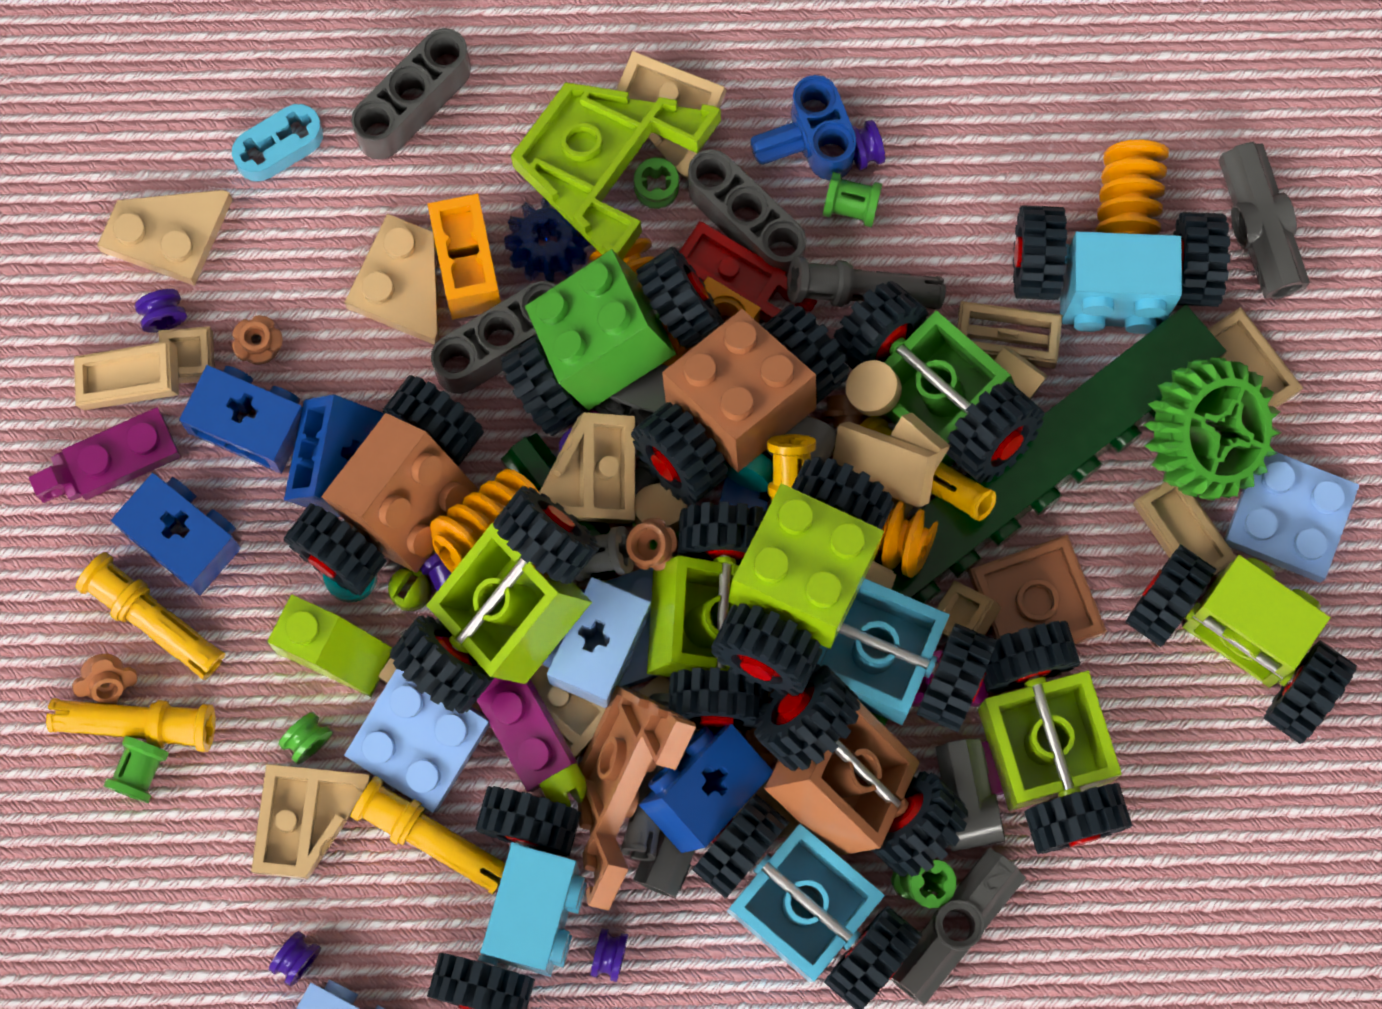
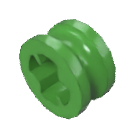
[634,157,679,209]
[278,712,333,765]

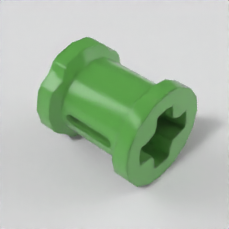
[822,172,882,228]
[103,736,169,804]
[891,859,956,909]

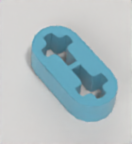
[232,104,323,181]

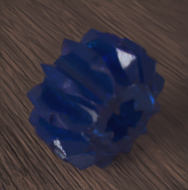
[504,197,591,284]

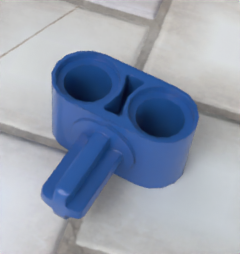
[750,75,856,181]

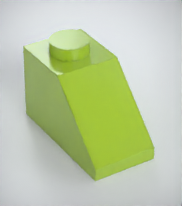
[267,594,392,697]

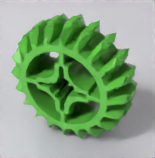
[1143,357,1282,500]

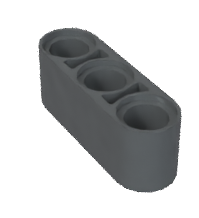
[351,28,471,160]
[688,149,807,277]
[431,281,556,394]

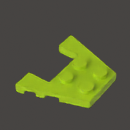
[511,82,721,260]

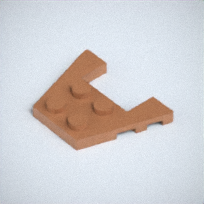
[577,685,696,911]

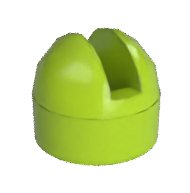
[388,567,431,611]
[539,763,587,807]

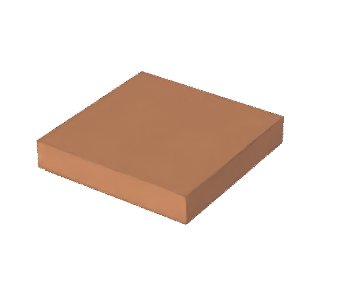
[968,535,1107,645]

